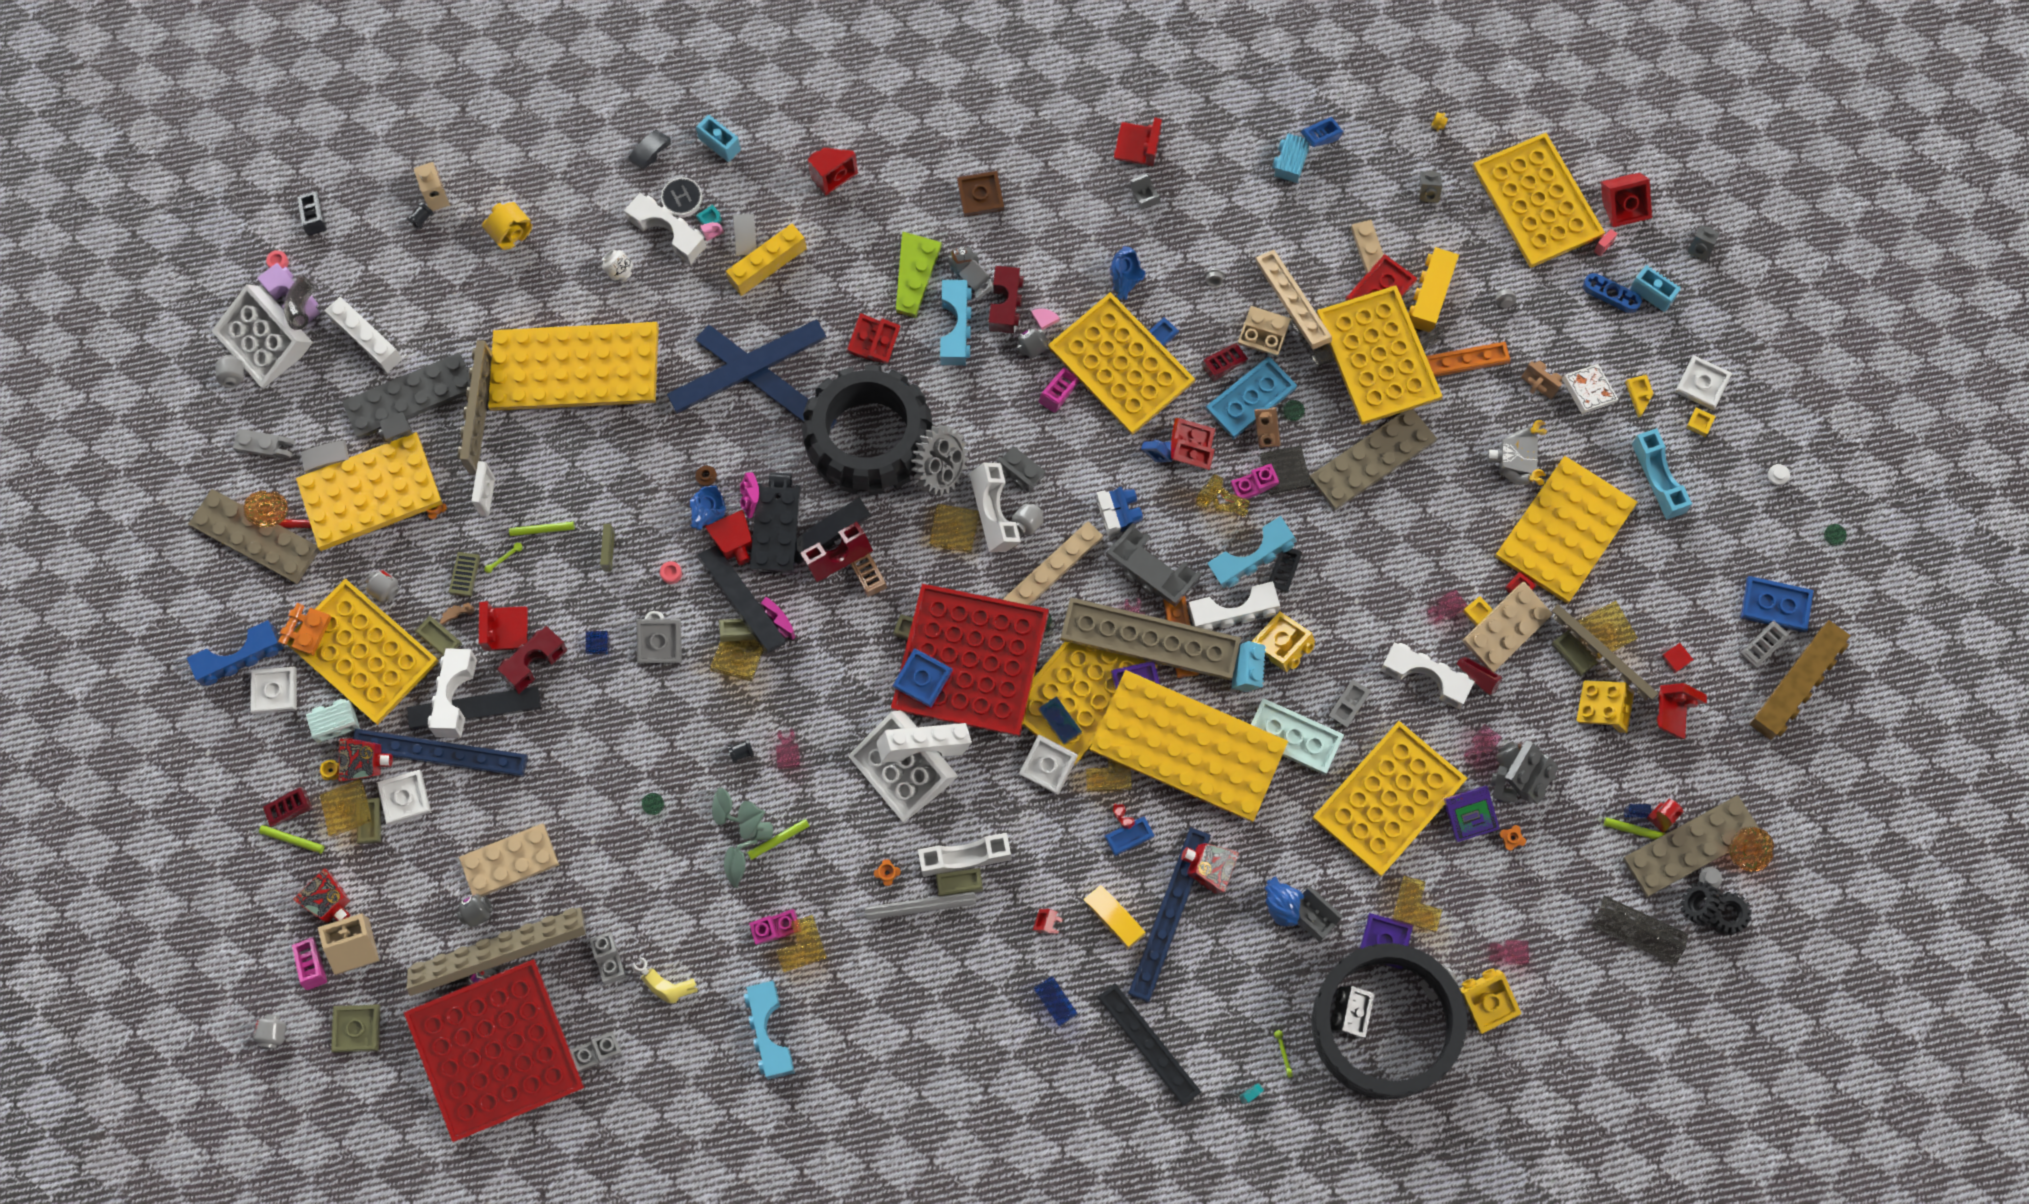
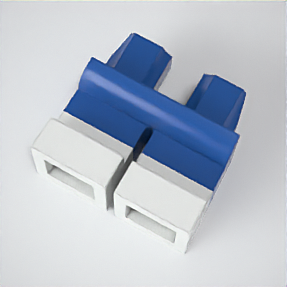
[1096,486,1143,536]

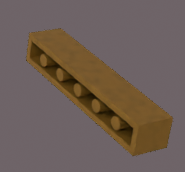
[1749,620,1851,740]

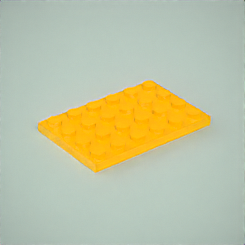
[1472,132,1605,268]
[1317,285,1443,425]
[1048,292,1195,435]
[296,432,443,551]
[1495,456,1638,604]
[287,578,439,725]
[1023,642,1158,766]
[1312,721,1468,878]

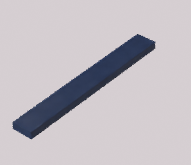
[667,319,827,414]
[695,324,837,430]
[353,729,528,778]
[1128,827,1211,1003]

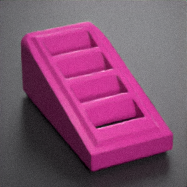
[1039,367,1079,413]
[292,937,327,990]

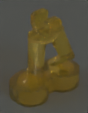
[1196,474,1250,517]

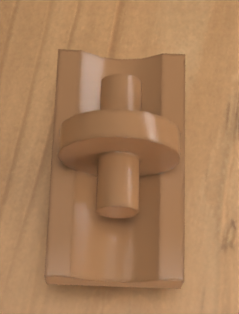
[1521,361,1562,400]
[1255,407,1281,448]

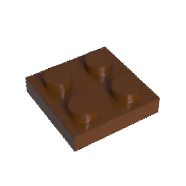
[957,170,1004,217]

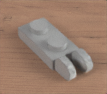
[233,429,296,459]

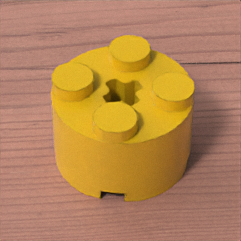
[482,202,533,250]

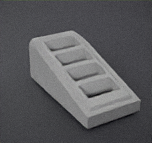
[1740,621,1789,668]

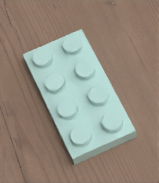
[1251,698,1344,776]

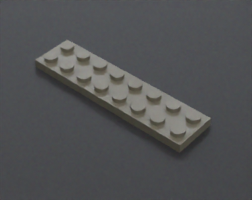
[1060,597,1241,681]
[407,907,586,996]

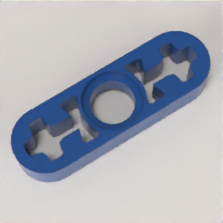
[1583,273,1642,313]

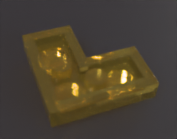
[1086,759,1132,792]
[1392,875,1442,933]
[777,914,827,973]

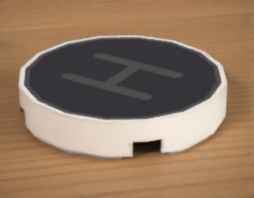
[661,178,703,218]

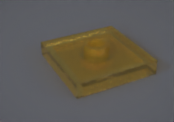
[929,504,979,553]
[1578,600,1638,660]
[710,640,764,682]
[320,779,372,837]

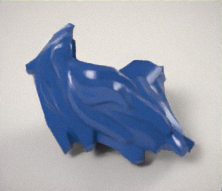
[1110,246,1146,300]
[690,485,726,530]
[1265,876,1304,927]

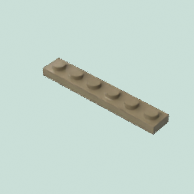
[1552,604,1659,701]

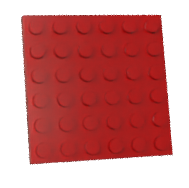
[891,583,1049,737]
[403,959,585,1142]

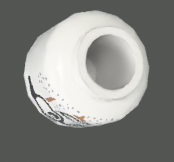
[602,249,633,281]

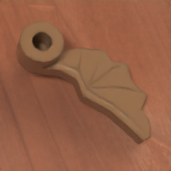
[440,603,475,625]

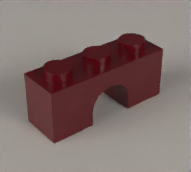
[989,266,1024,333]
[801,522,873,582]
[497,625,568,694]

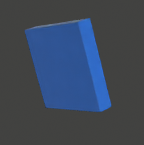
[892,648,953,708]

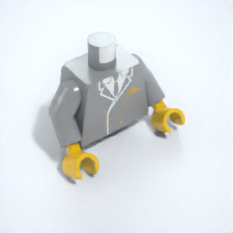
[1487,420,1547,486]

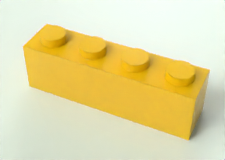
[726,223,807,296]
[1408,247,1459,334]

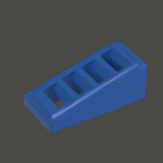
[1300,117,1344,147]

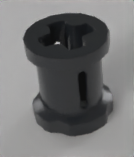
[406,202,434,229]
[727,738,755,764]

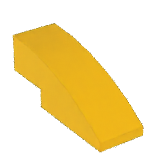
[1084,885,1146,950]

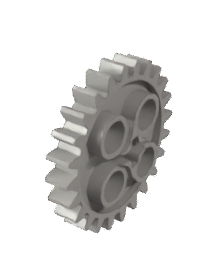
[911,425,969,495]

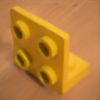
[1576,680,1635,733]

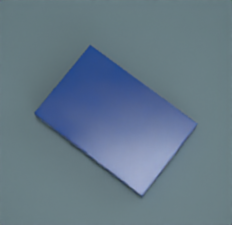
[1740,576,1814,633]

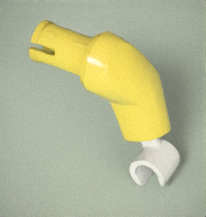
[632,957,697,1004]

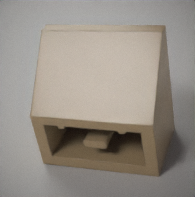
[1238,306,1291,357]
[318,914,380,975]

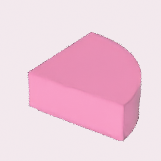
[700,223,724,241]
[1031,309,1060,330]

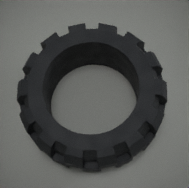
[802,365,933,495]

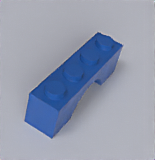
[187,620,284,686]

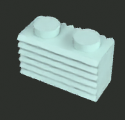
[306,699,360,743]

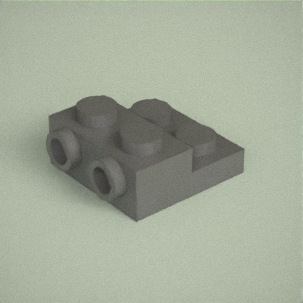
[1505,741,1558,804]

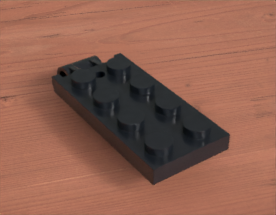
[750,472,801,573]

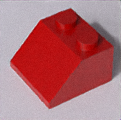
[807,148,858,196]
[1601,172,1652,228]

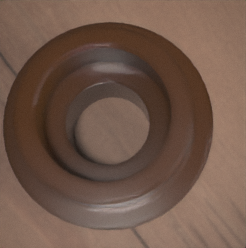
[695,465,717,486]

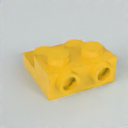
[1251,612,1315,672]
[1460,968,1522,1034]

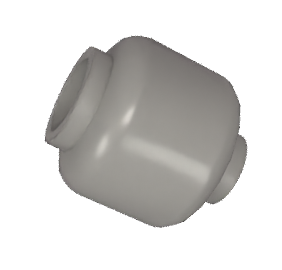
[215,355,244,388]
[1012,504,1044,536]
[365,570,399,602]
[253,1014,286,1049]

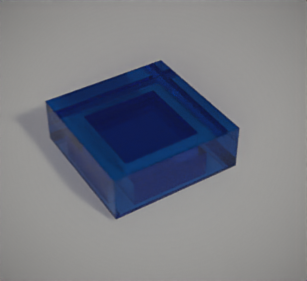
[585,631,609,654]
[1624,804,1652,818]

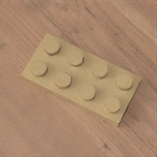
[1462,582,1553,672]
[459,823,559,896]

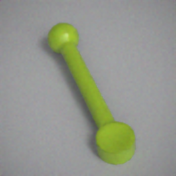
[484,542,523,573]
[1274,1030,1293,1078]

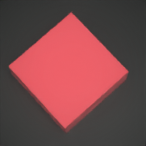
[1594,229,1618,256]

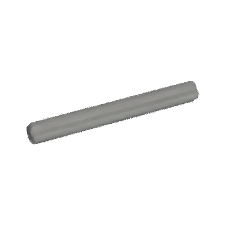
[865,892,976,920]

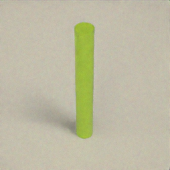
[509,521,575,536]
[1603,817,1666,840]
[747,819,809,860]
[259,825,324,854]

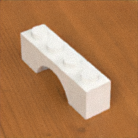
[624,193,706,264]
[325,297,402,373]
[969,463,1021,552]
[1188,582,1280,631]
[1380,642,1475,710]
[428,649,477,738]
[876,723,972,762]
[918,833,1011,877]

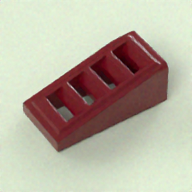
[1202,343,1248,382]
[1457,657,1503,696]
[263,787,313,828]

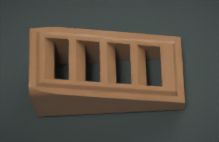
[851,553,887,597]

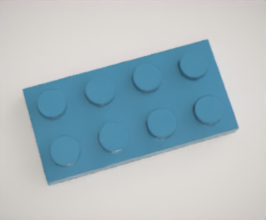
[1205,356,1297,440]

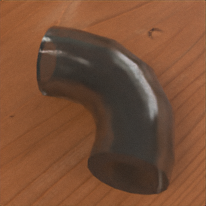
[283,274,317,330]

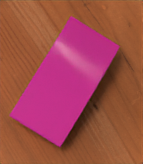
[1231,464,1279,502]
[740,472,759,518]
[761,597,796,640]
[749,909,802,945]

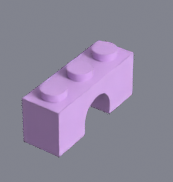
[257,263,320,329]

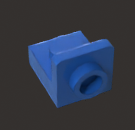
[1141,440,1172,462]

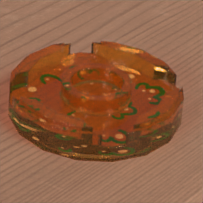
[244,490,288,527]
[1729,826,1774,872]

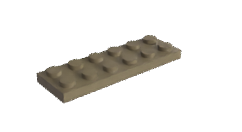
[458,340,492,475]
[1309,409,1437,511]
[188,489,320,584]
[1623,795,1763,898]

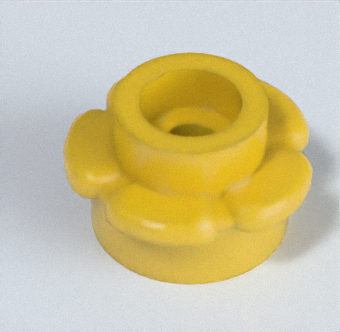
[1431,112,1448,132]
[320,760,339,781]

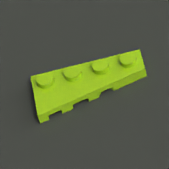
[896,231,942,318]

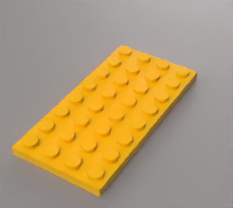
[488,322,659,411]
[1089,670,1288,823]

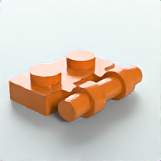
[278,603,332,656]

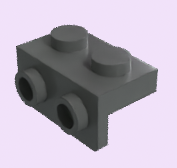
[1298,886,1343,943]

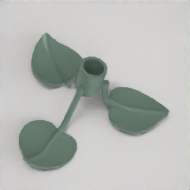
[712,787,773,888]

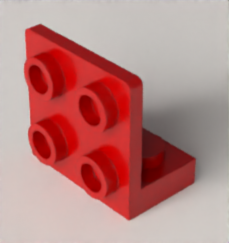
[1114,117,1162,167]
[479,601,528,651]
[1657,683,1707,739]

